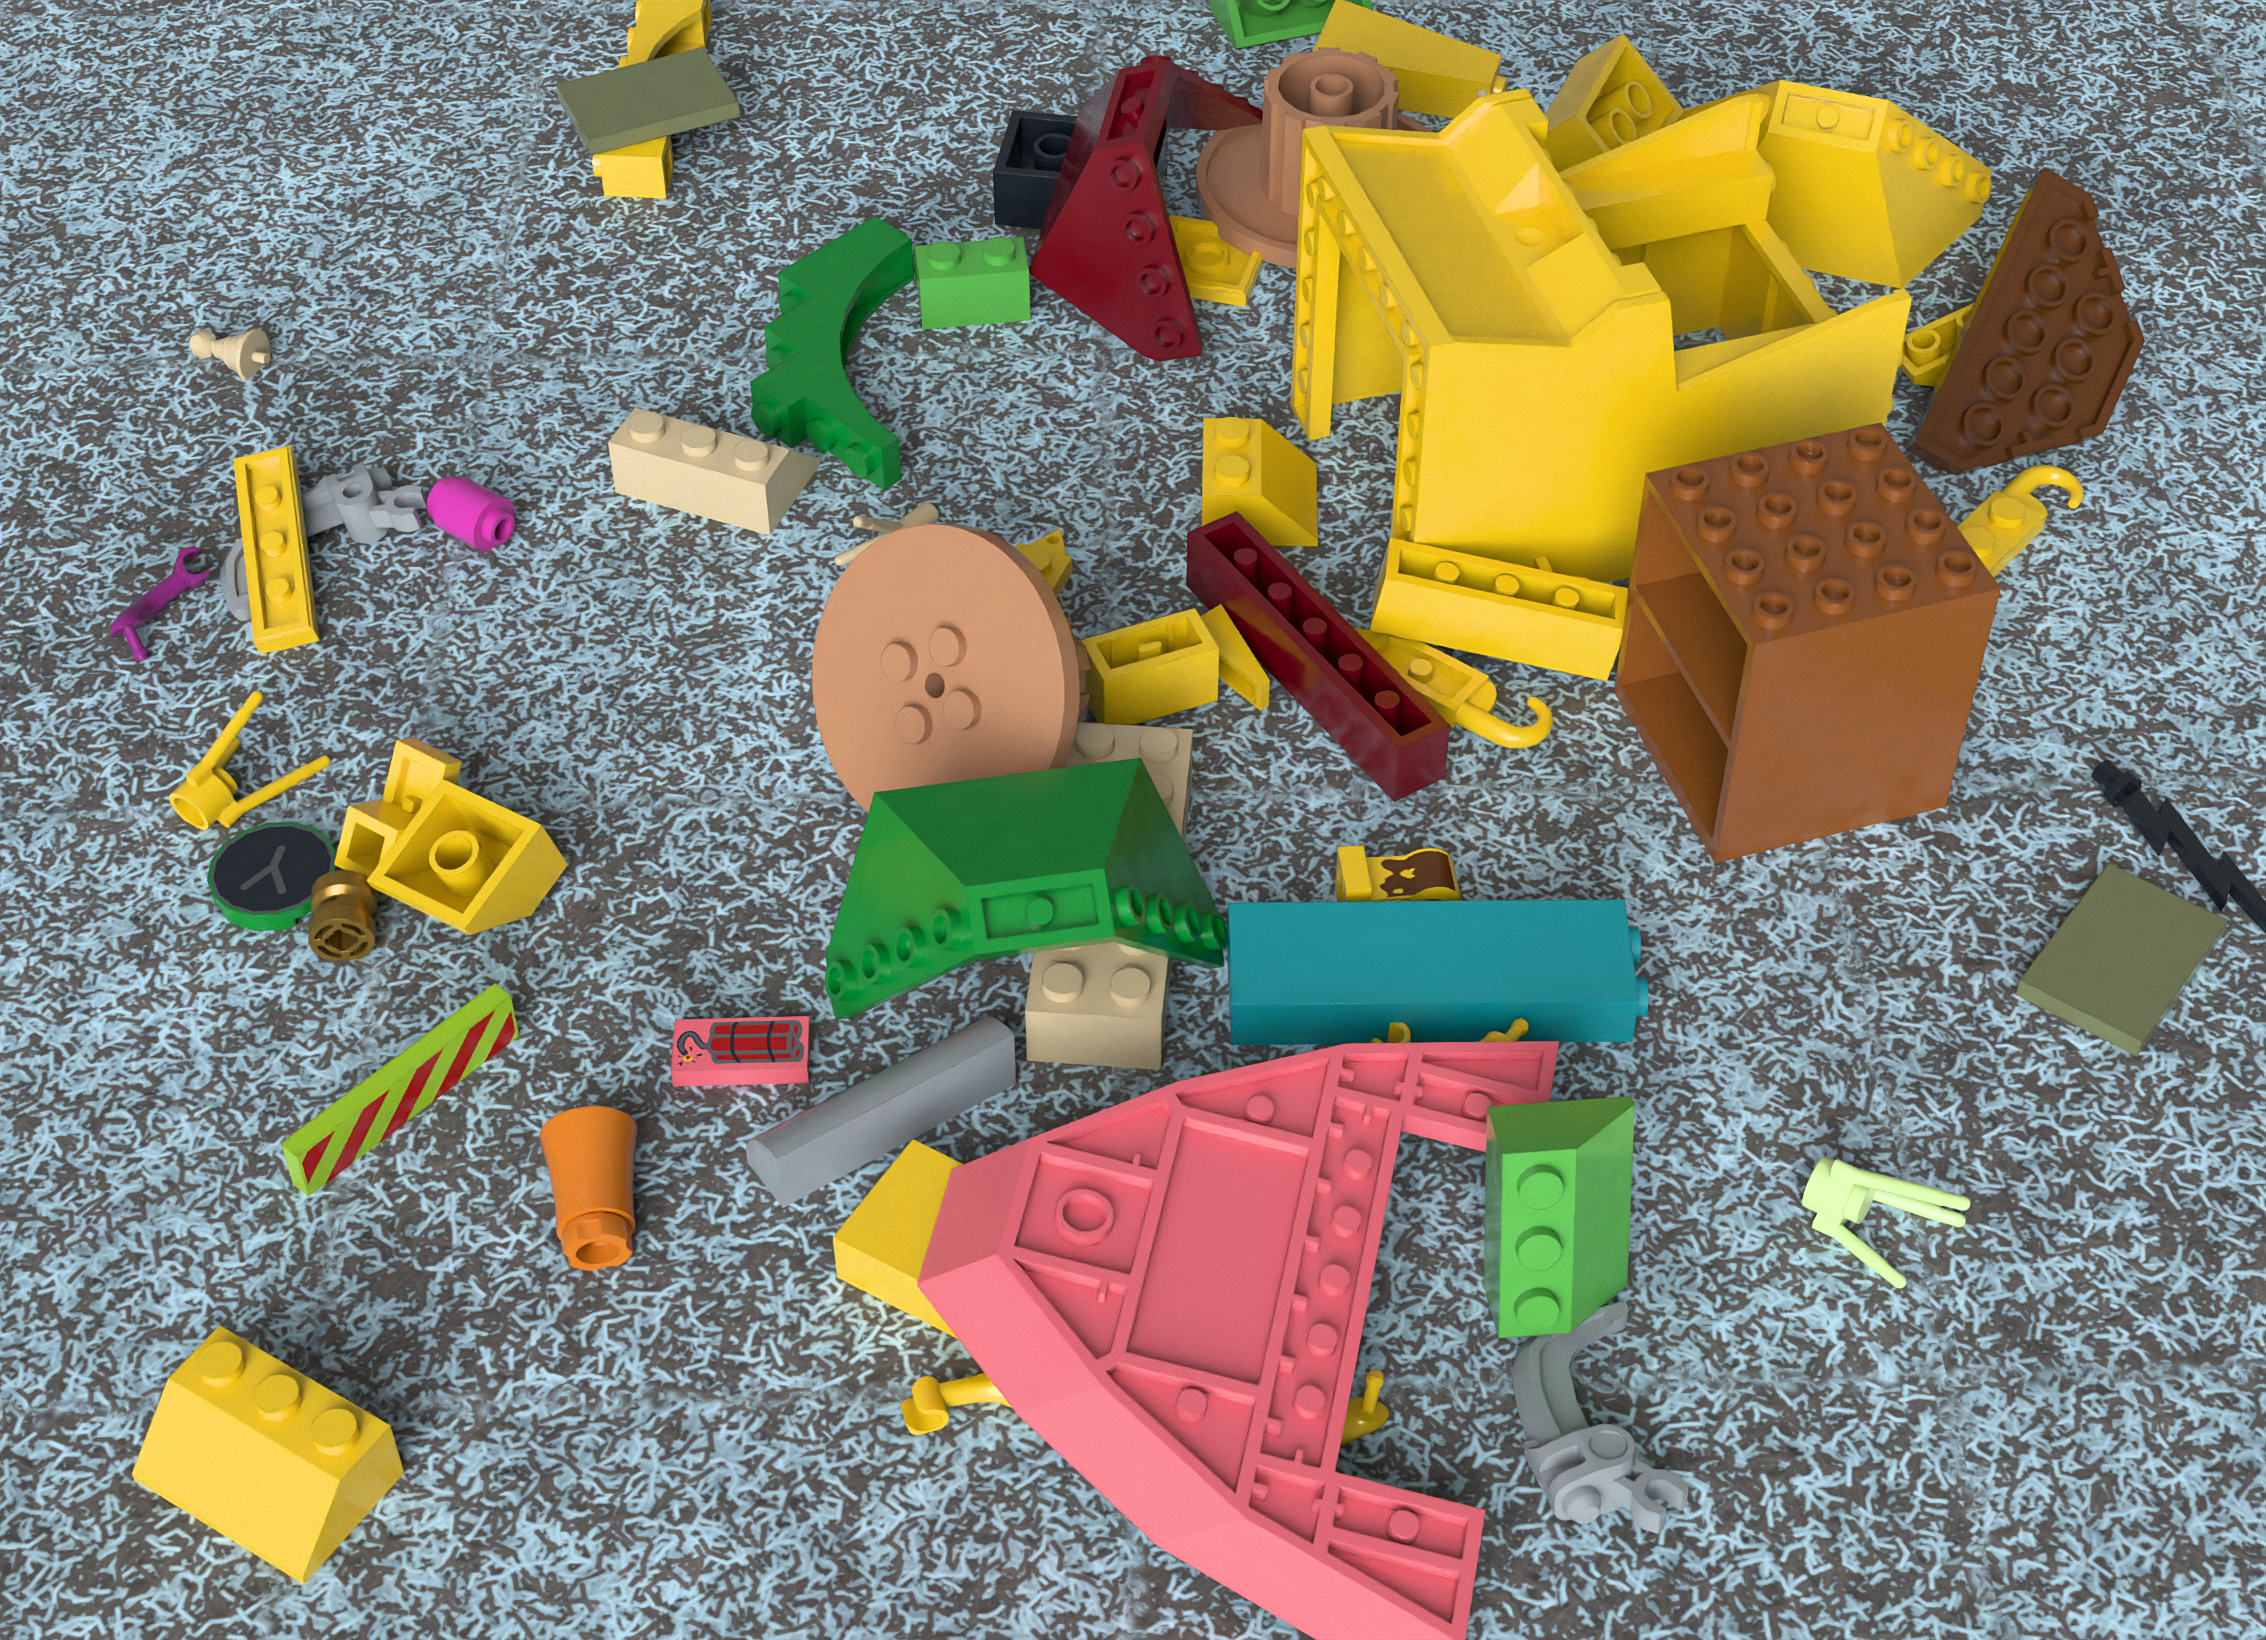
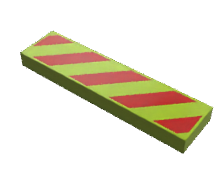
[281,983,519,1197]

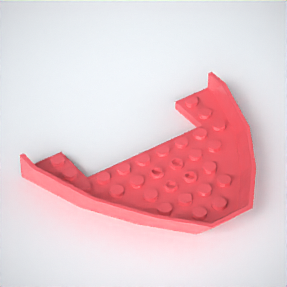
[917,1041,1559,1640]

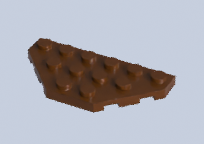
[1905,167,2145,475]

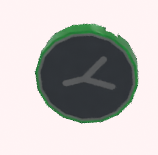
[207,822,341,931]

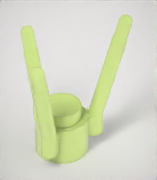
[1802,1156,1971,1288]

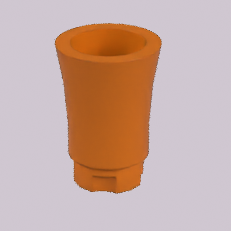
[539,1106,638,1271]

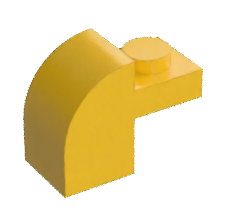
[334,737,462,878]

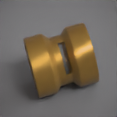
[308,870,378,961]

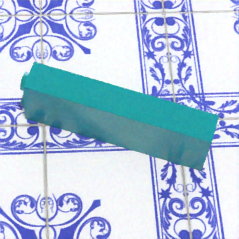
[1227,899,1649,1045]

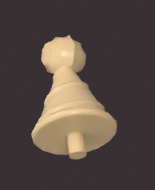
[189,328,271,381]

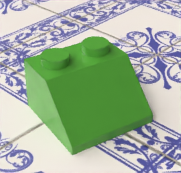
[913,237,1031,329]

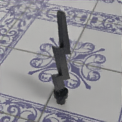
[2092,760,2266,934]

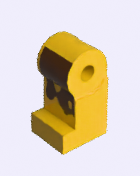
[1335,845,1462,902]

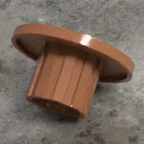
[1196,48,1432,269]
[812,523,1091,813]

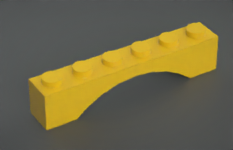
[593,0,713,198]

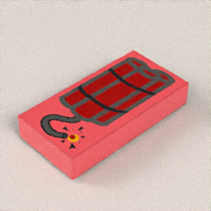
[671,1016,811,1087]

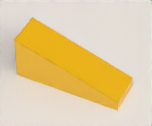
[1200,604,1270,711]

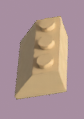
[608,407,820,535]

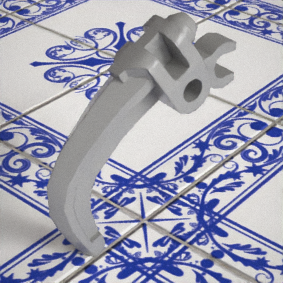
[220,462,427,621]
[1511,1301,1689,1534]

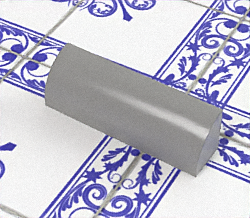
[746,1016,1016,1208]

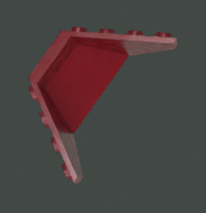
[1029,55,1263,361]

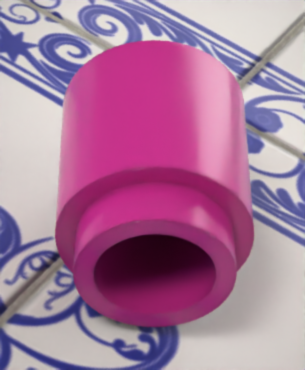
[426,476,515,552]

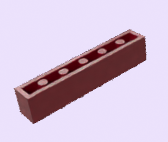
[1186,511,1450,802]

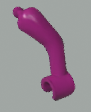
[110,546,211,663]

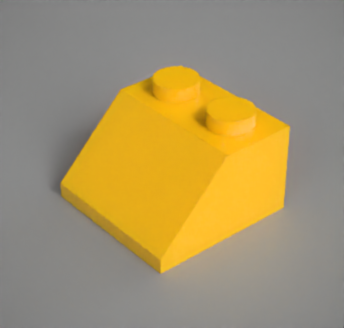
[1201,417,1318,546]
[366,779,568,935]

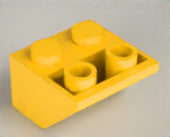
[1077,608,1219,725]

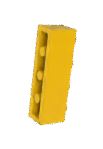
[1369,538,1628,681]

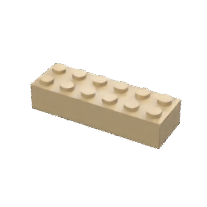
[1025,722,1193,1070]

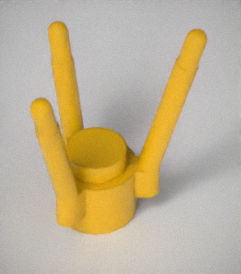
[169,691,331,831]

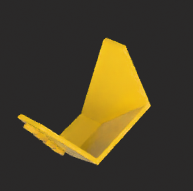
[1676,80,1993,289]

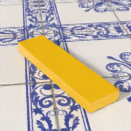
[233,445,320,653]

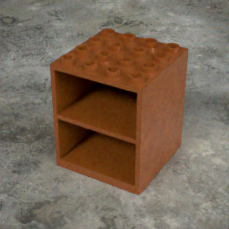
[1614,422,2001,863]

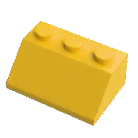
[1545,33,1684,172]
[132,1325,404,1584]

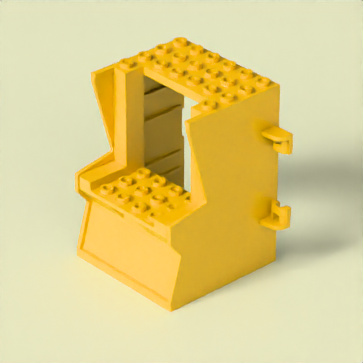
[1290,88,1912,583]

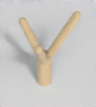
[834,502,939,566]

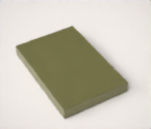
[556,47,740,155]
[2016,863,2228,1056]

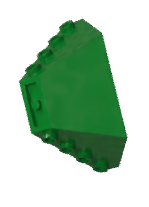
[825,758,1228,1020]

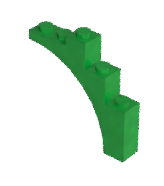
[750,216,914,490]

